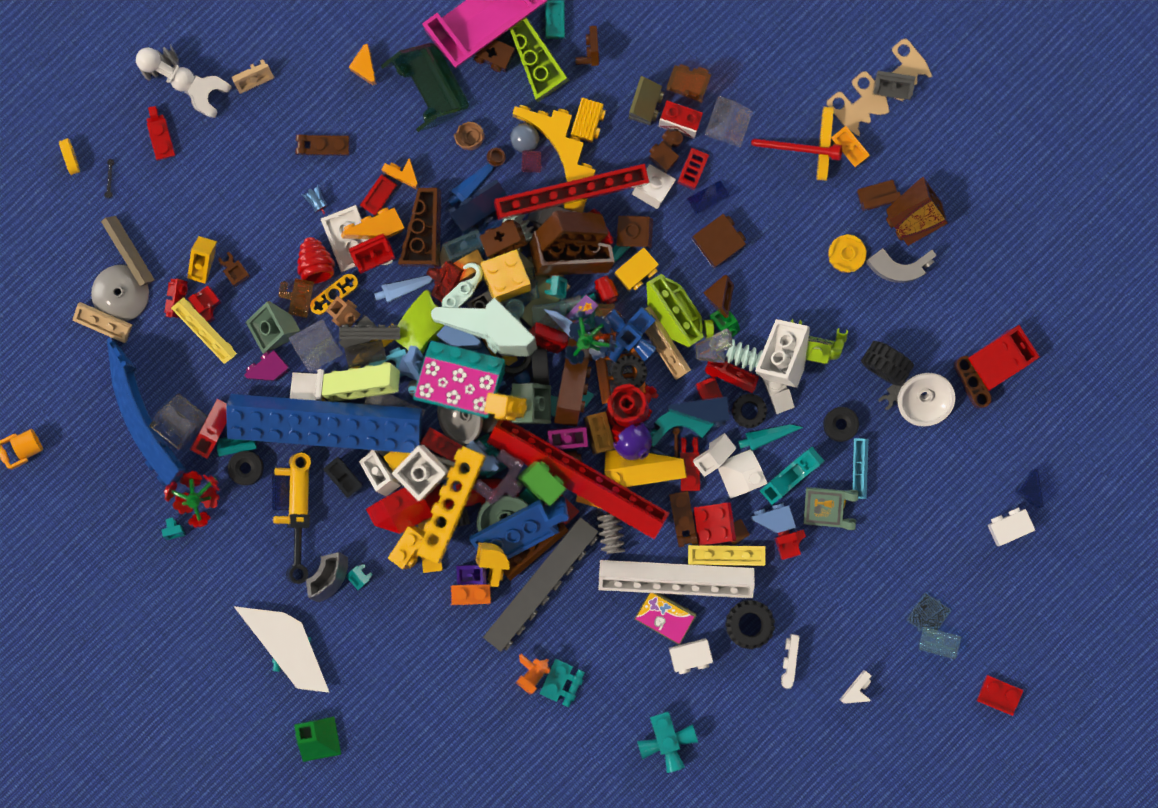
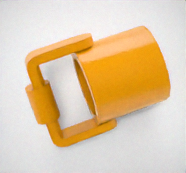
[0,429,43,470]

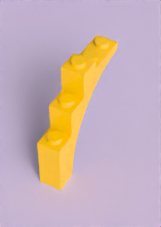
[512,105,595,213]

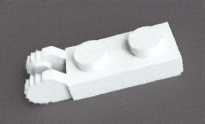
[781,634,799,689]

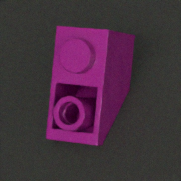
[244,350,290,381]

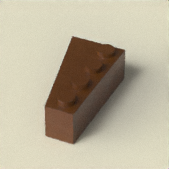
[398,188,441,267]
[529,231,615,276]
[554,338,593,427]

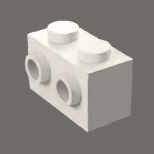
[988,507,1035,546]
[669,638,713,674]

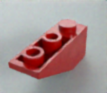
[190,399,227,459]

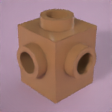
[326,296,361,327]

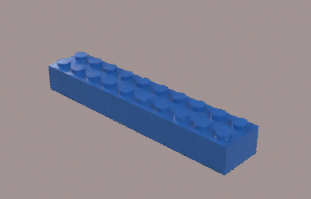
[226,394,422,453]

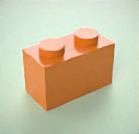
[451,584,491,605]

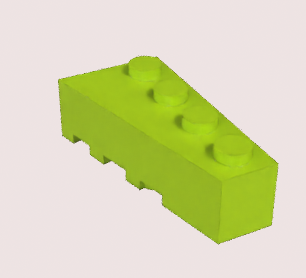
[510,17,569,102]

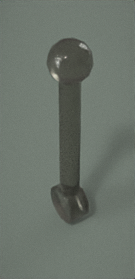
[104,159,115,199]

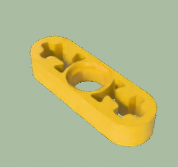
[310,274,358,315]

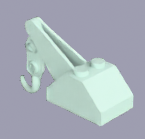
[431,263,537,356]

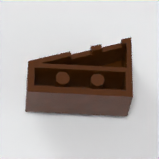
[535,210,609,251]

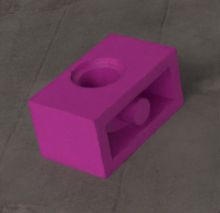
[548,426,588,449]

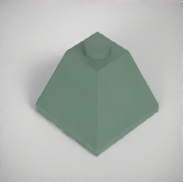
[246,301,300,354]

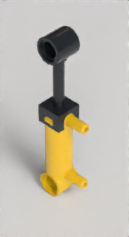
[273,453,311,584]

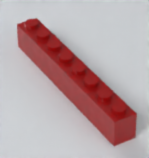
[494,164,649,220]

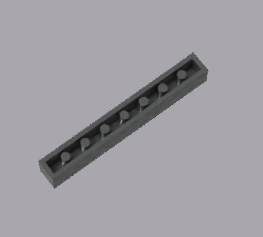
[483,517,599,652]

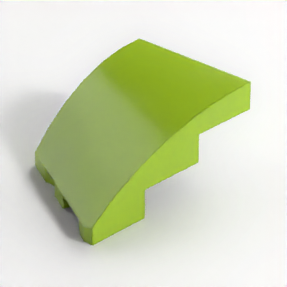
[395,290,445,355]

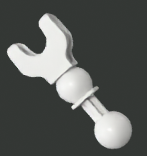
[136,48,231,118]

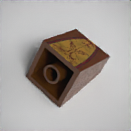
[886,176,948,246]

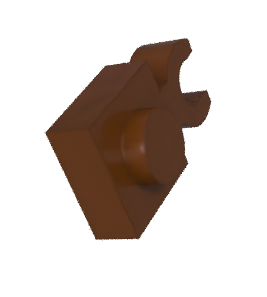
[218,252,250,288]

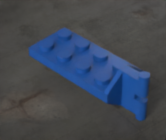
[469,496,569,569]

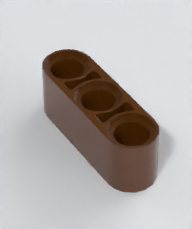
[954,356,991,409]

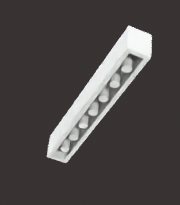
[598,560,754,598]

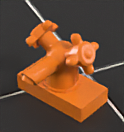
[515,654,550,695]

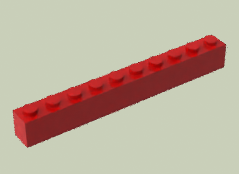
[487,419,669,539]

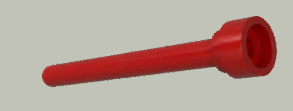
[751,139,842,161]

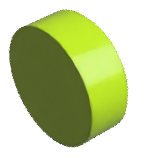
[703,320,714,339]

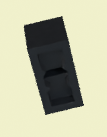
[323,456,364,499]

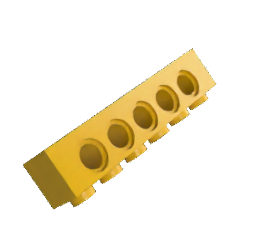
[416,447,487,564]

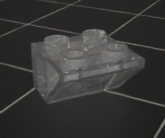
[705,96,753,148]
[289,319,343,373]
[150,393,207,450]

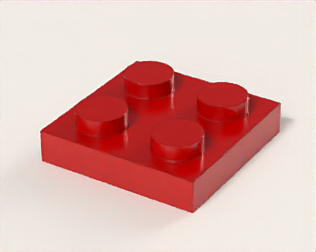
[694,502,736,545]

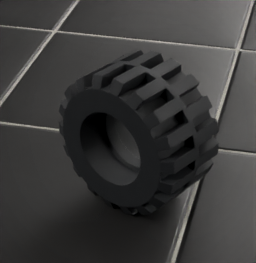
[861,341,914,386]
[725,600,775,649]

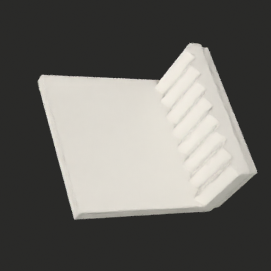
[632,164,676,209]
[290,369,325,401]

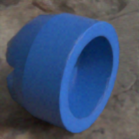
[514,370,531,384]

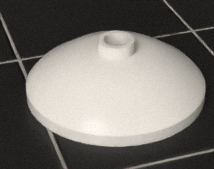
[897,373,955,426]

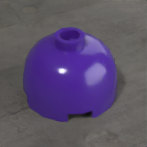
[613,423,653,460]

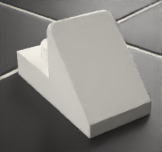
[763,379,794,414]
[839,670,871,703]

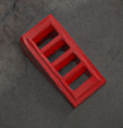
[677,148,709,190]

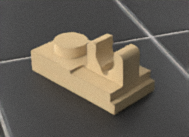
[232,60,274,94]

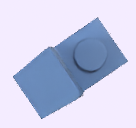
[398,346,424,381]

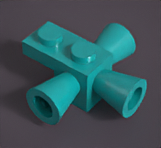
[637,712,698,773]

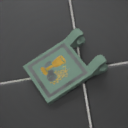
[804,487,859,530]

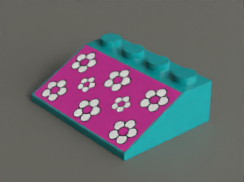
[413,341,505,418]

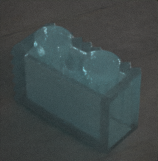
[443,229,485,264]

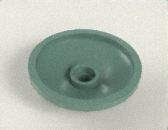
[477,495,529,531]

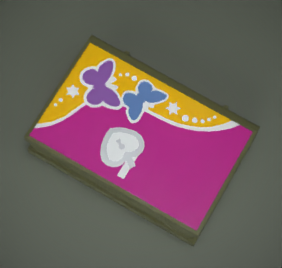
[634,593,697,645]

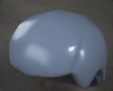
[510,123,539,153]

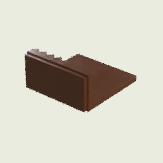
[616,216,653,249]

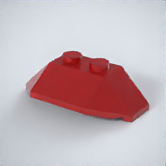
[366,484,441,534]

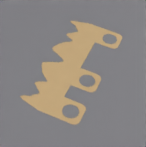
[827,39,932,136]

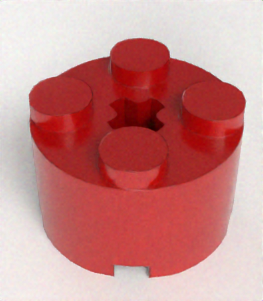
[607,384,649,427]

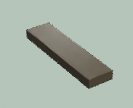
[101,216,155,286]

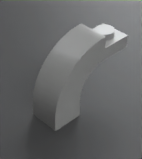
[866,248,937,283]

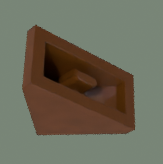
[703,275,734,318]

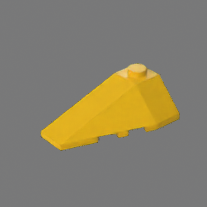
[605,450,687,487]

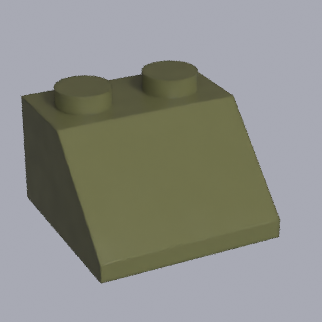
[628,76,664,125]

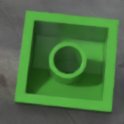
[516,461,566,506]

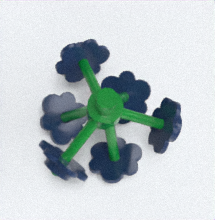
[565,311,617,365]

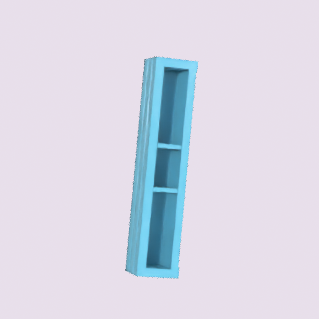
[852,438,868,499]

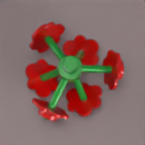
[164,471,220,528]

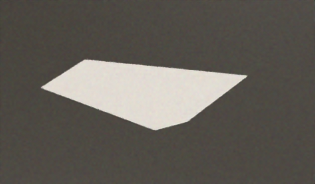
[234,606,330,693]

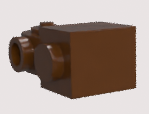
[649,129,683,173]

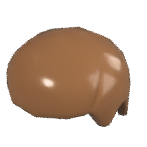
[454,122,485,151]

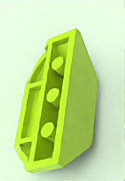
[646,274,704,347]

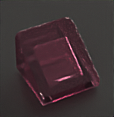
[522,151,541,173]

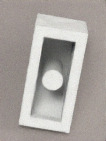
[359,450,401,496]

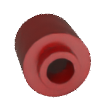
[594,275,619,305]

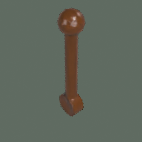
[672,427,680,458]

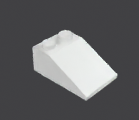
[755,319,810,388]

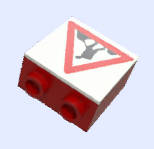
[658,100,703,139]

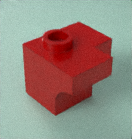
[188,286,222,324]
[775,530,806,560]

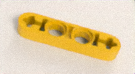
[817,107,833,181]

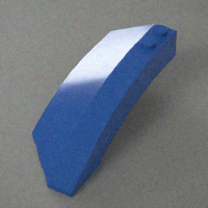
[107,337,188,486]

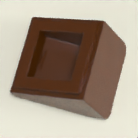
[731,519,750,545]

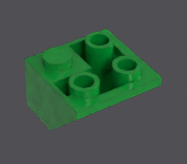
[294,716,341,762]

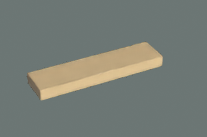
[645,306,691,380]

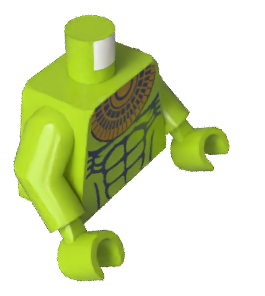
[791,319,848,364]

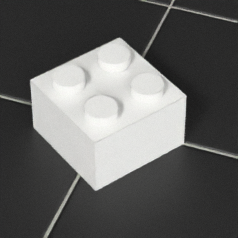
[392,445,449,501]

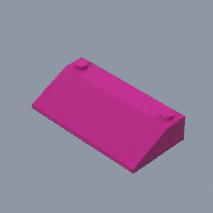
[422,0,548,68]

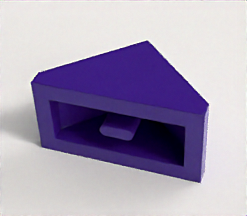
[456,565,487,585]

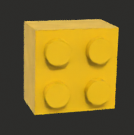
[481,249,531,302]

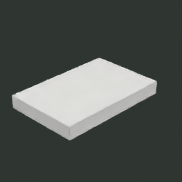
[321,205,369,272]

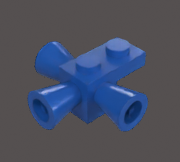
[605,306,657,362]

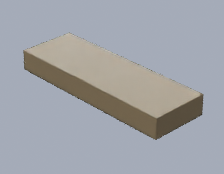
[72,302,132,343]

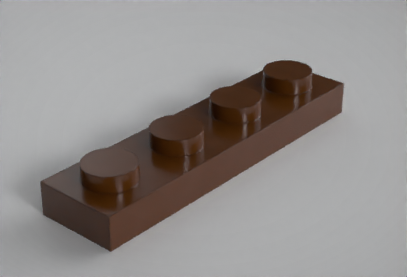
[503,522,569,581]

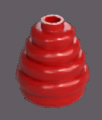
[297,237,335,284]

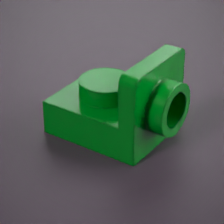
[710,311,740,340]

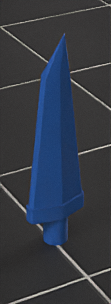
[447,163,494,207]

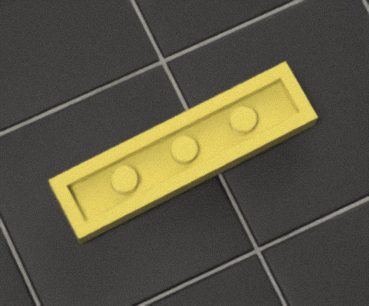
[171,297,237,364]
[688,545,765,566]

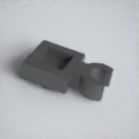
[878,382,906,410]

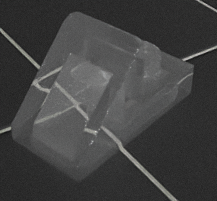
[695,328,732,363]

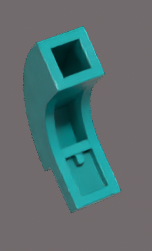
[651,412,713,447]
[759,447,824,505]

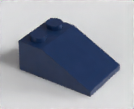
[667,397,730,427]

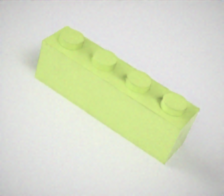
[322,363,400,402]

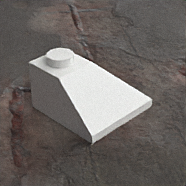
[718,449,767,499]

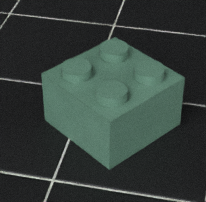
[511,383,551,424]

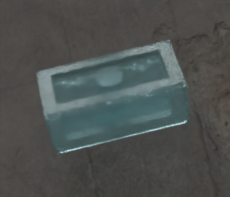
[918,627,961,659]

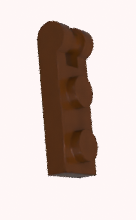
[295,134,349,156]
[669,491,698,547]

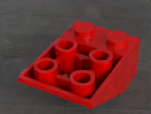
[968,325,1040,391]

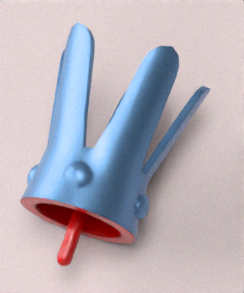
[301,185,328,214]

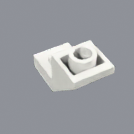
[693,433,736,477]

